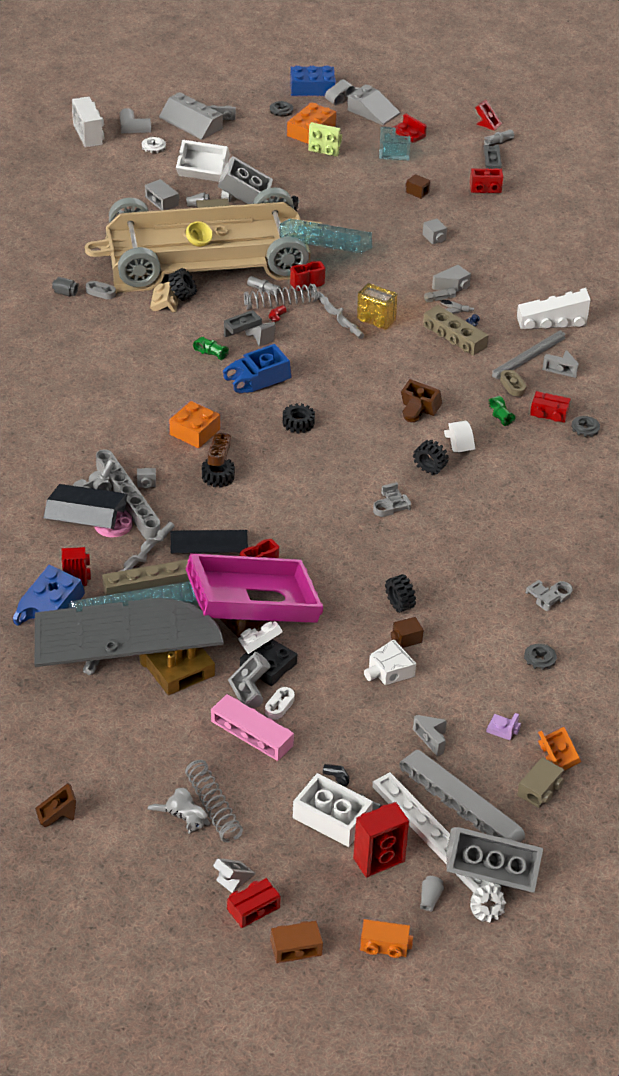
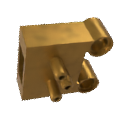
[139,647,215,696]

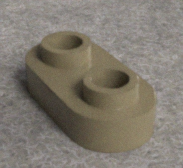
[500,370,526,396]

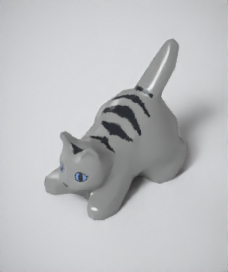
[147,788,210,834]

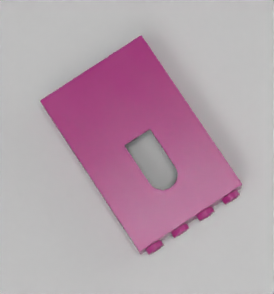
[186,554,323,623]

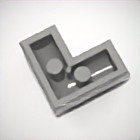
[119,108,151,133]
[228,652,270,708]

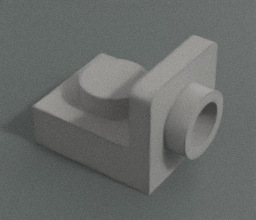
[137,468,156,488]

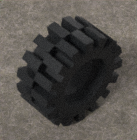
[168,268,197,301]
[282,403,315,434]
[413,440,449,475]
[201,458,235,488]
[385,574,416,613]

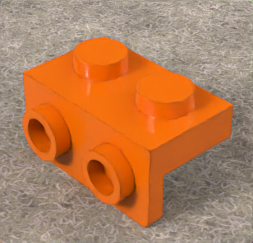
[538,727,582,771]

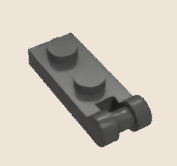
[483,144,502,169]

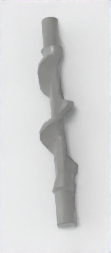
[317,291,364,339]
[118,522,175,572]

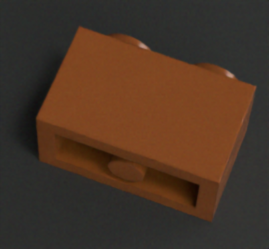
[271,921,323,964]

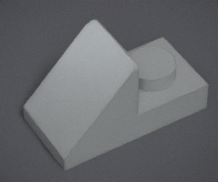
[245,322,275,347]
[542,351,579,378]
[413,715,447,756]
[213,858,255,893]

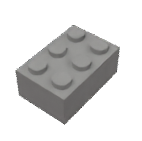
[218,156,273,204]

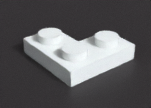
[238,621,283,654]

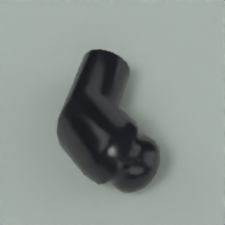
[323,764,350,787]

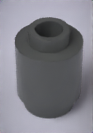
[52,277,78,296]

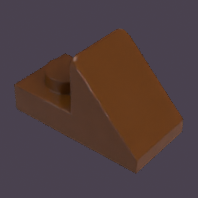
[35,783,76,827]

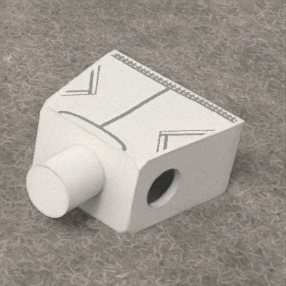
[364,640,416,685]

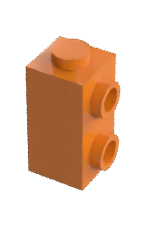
[360,919,413,958]

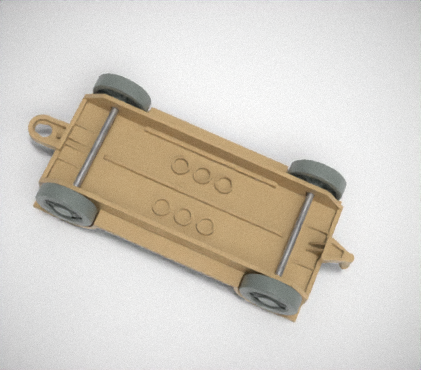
[85,188,323,293]

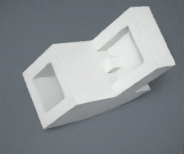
[444,421,475,452]

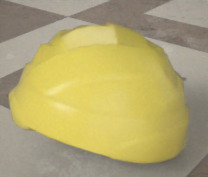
[186,221,213,247]

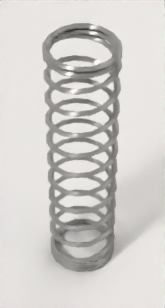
[244,284,318,310]
[185,760,243,842]

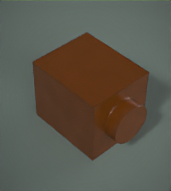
[405,174,431,199]
[391,617,424,648]

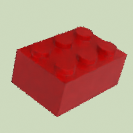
[353,802,409,878]

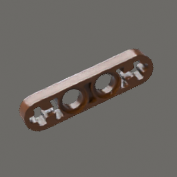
[207,433,231,466]

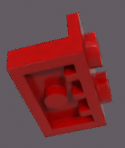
[392,114,427,143]

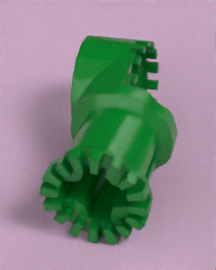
[193,337,229,361]
[488,396,516,427]

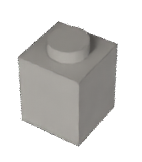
[422,218,447,244]

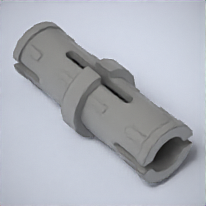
[484,129,514,146]
[247,276,281,295]

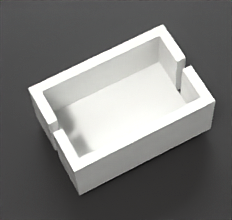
[176,140,230,182]

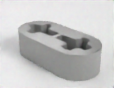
[86,281,116,299]

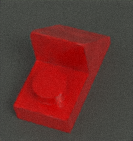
[475,99,502,131]

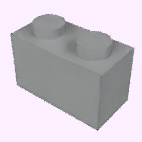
[145,179,179,210]

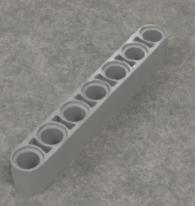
[96,449,160,540]
[399,750,525,842]

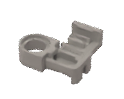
[373,482,411,517]
[525,580,573,611]

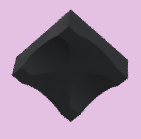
[240,639,298,687]

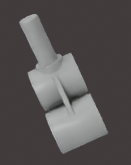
[325,79,359,106]
[73,458,116,491]

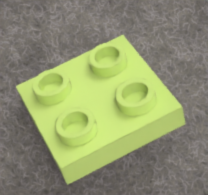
[308,122,342,156]

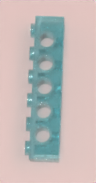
[279,219,372,253]

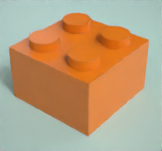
[169,401,220,448]

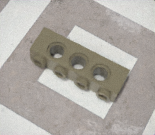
[423,305,488,356]

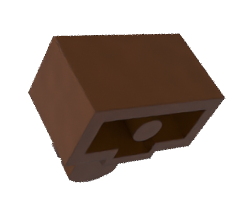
[401,379,443,423]

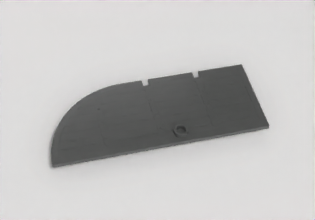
[34,598,224,667]

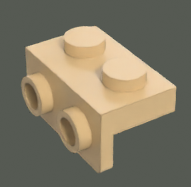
[150,281,178,312]

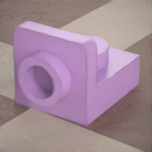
[487,713,521,740]

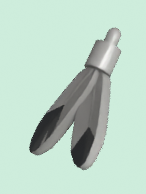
[440,300,474,314]

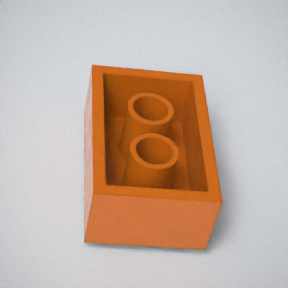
[287,103,336,144]

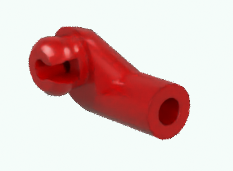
[269,305,287,323]

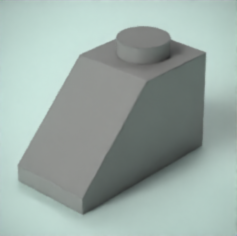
[432,265,471,292]

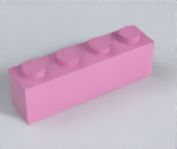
[211,694,294,761]

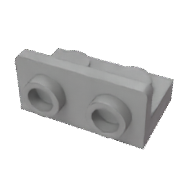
[208,105,236,120]

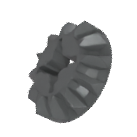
[270,101,293,117]
[571,416,600,437]
[524,644,557,670]

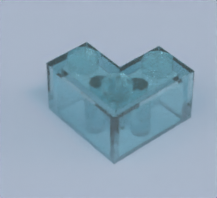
[379,127,411,160]

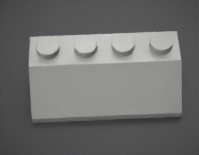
[159,92,223,140]
[446,827,543,893]

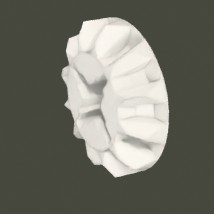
[142,137,166,153]
[470,885,506,922]

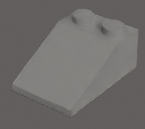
[347,84,400,125]

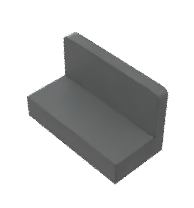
[224,310,262,337]

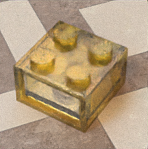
[357,283,398,330]

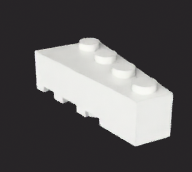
[517,288,590,329]

